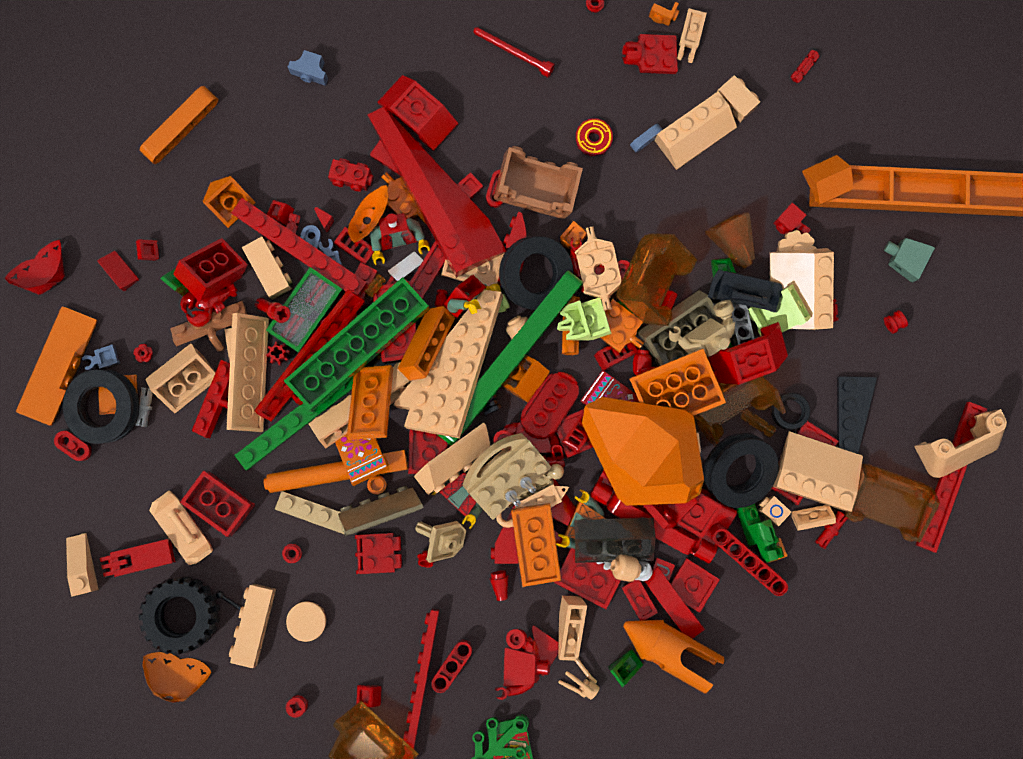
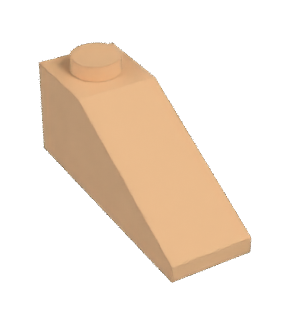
[66,533,99,597]
[558,595,587,661]

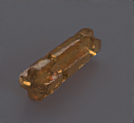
[740,409,776,437]

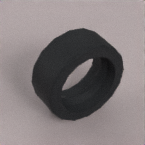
[771,393,810,430]

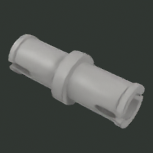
[135,387,153,427]

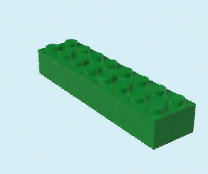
[284,277,430,412]

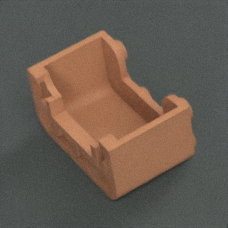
[494,146,583,218]

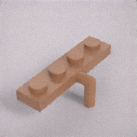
[171,301,247,352]

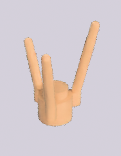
[558,659,600,700]

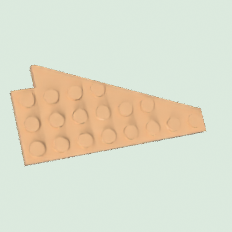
[394,290,503,438]

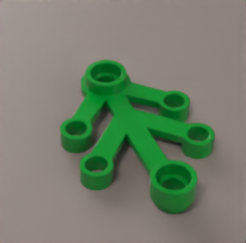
[471,714,529,759]

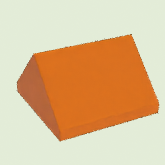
[802,155,854,205]

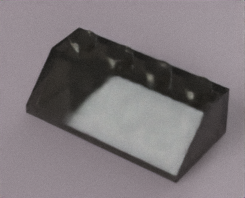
[574,517,656,563]

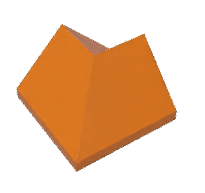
[202,176,256,228]

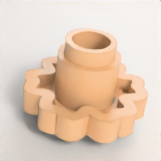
[777,230,817,252]

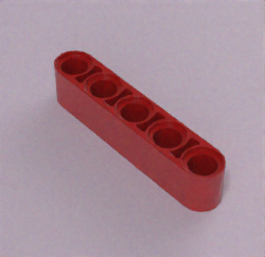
[709,524,788,596]

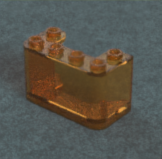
[617,233,697,326]

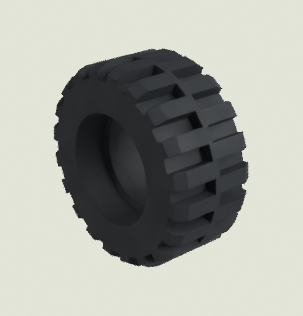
[139,577,220,655]

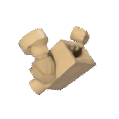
[669,300,735,357]

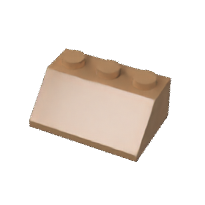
[145,343,216,413]

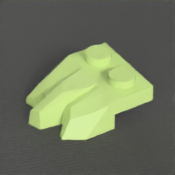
[557,298,612,340]

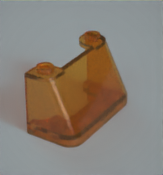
[845,463,940,543]

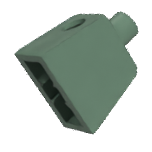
[883,238,935,283]

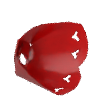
[5,240,65,295]

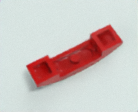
[645,567,705,639]

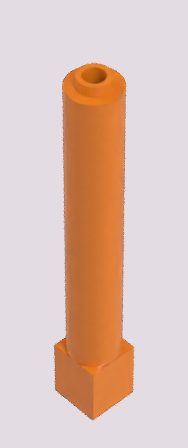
[264,450,408,493]

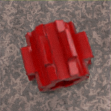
[266,342,291,366]

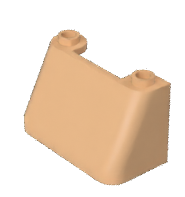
[914,409,1007,478]

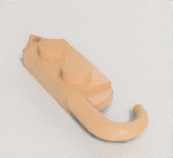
[496,484,569,528]

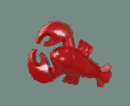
[180,284,237,327]

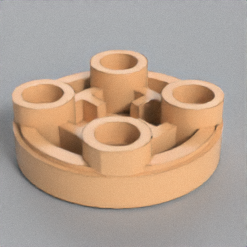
[286,601,326,642]

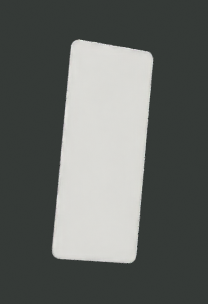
[388,252,423,281]

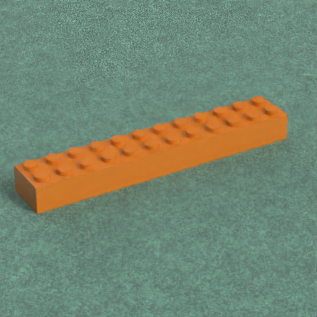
[809,164,1023,217]

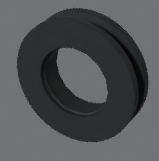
[499,237,573,310]
[63,370,140,444]
[703,433,779,508]

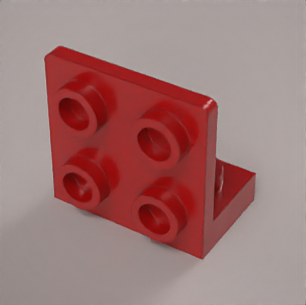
[643,497,699,529]

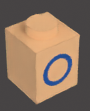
[758,496,791,526]

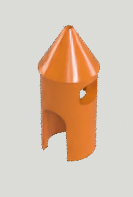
[623,620,724,693]

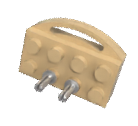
[463,433,552,520]

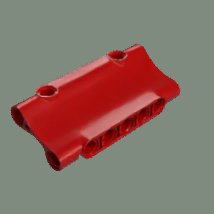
[590,470,737,564]

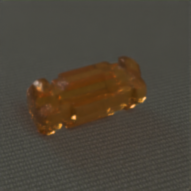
[364,274,385,297]

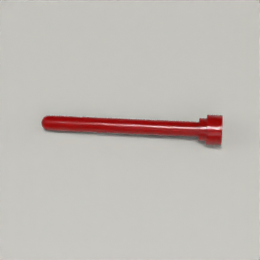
[473,27,555,78]

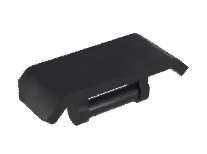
[708,270,783,313]

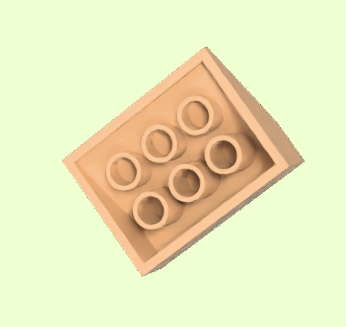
[770,248,834,330]
[773,431,863,512]

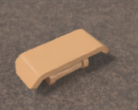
[149,491,213,565]

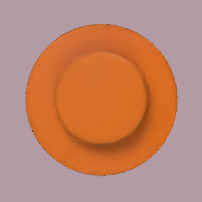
[367,475,387,494]

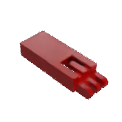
[100,539,176,577]

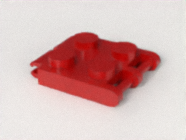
[355,533,402,574]

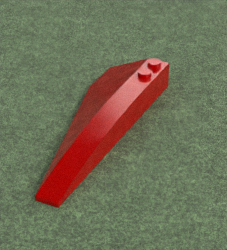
[368,107,506,278]

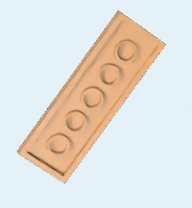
[227,313,269,432]

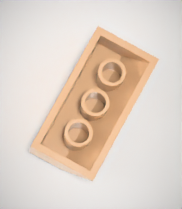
[655,91,737,170]
[414,423,490,495]

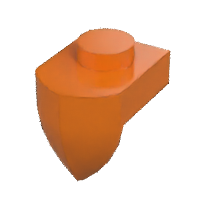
[560,221,587,249]

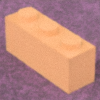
[242,237,292,300]

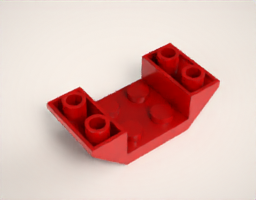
[377,75,458,152]
[708,322,788,385]

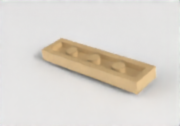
[275,491,344,534]

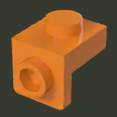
[649,2,680,26]

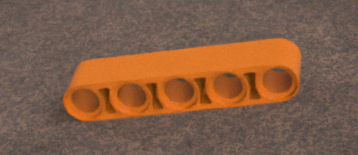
[139,86,219,164]

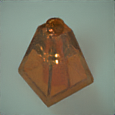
[704,212,755,268]

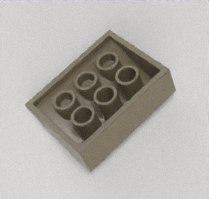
[637,290,733,366]
[338,486,423,536]

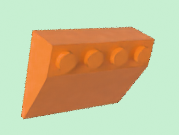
[630,348,726,416]

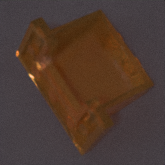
[328,701,418,759]

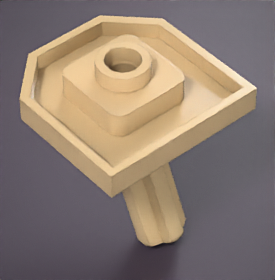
[415,521,466,563]

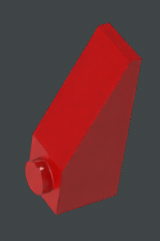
[491,505,518,564]

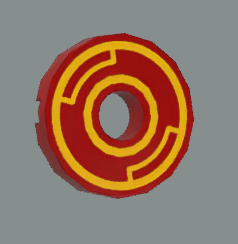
[575,118,613,156]

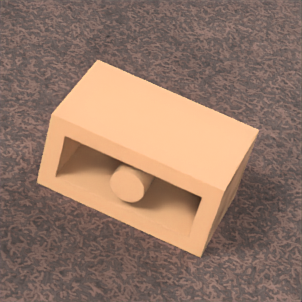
[717,75,760,123]

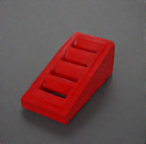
[333,227,374,264]
[594,342,638,371]
[562,411,588,454]

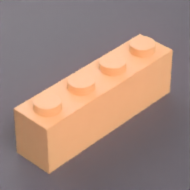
[229,584,276,668]

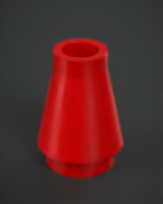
[489,570,509,601]

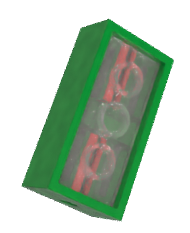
[266,267,343,353]

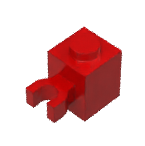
[773,203,811,234]

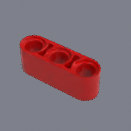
[432,640,472,693]

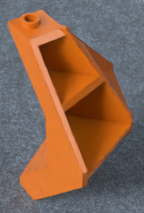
[582,397,704,506]

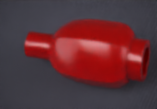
[633,350,652,375]

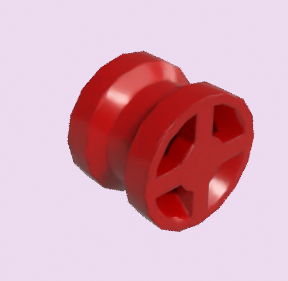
[883,310,908,334]
[286,695,308,718]

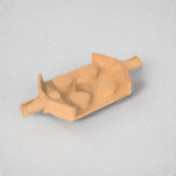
[575,227,623,311]

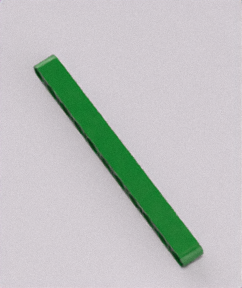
[437,270,583,446]

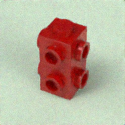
[328,158,374,192]

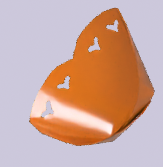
[348,185,388,243]
[142,652,211,703]

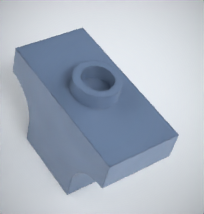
[288,50,328,86]

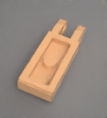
[677,8,707,63]

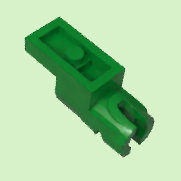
[737,504,784,562]

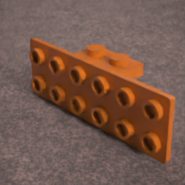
[16,306,98,426]

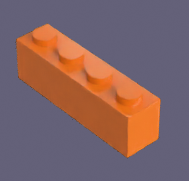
[398,306,455,381]

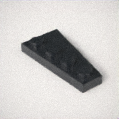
[837,376,877,454]

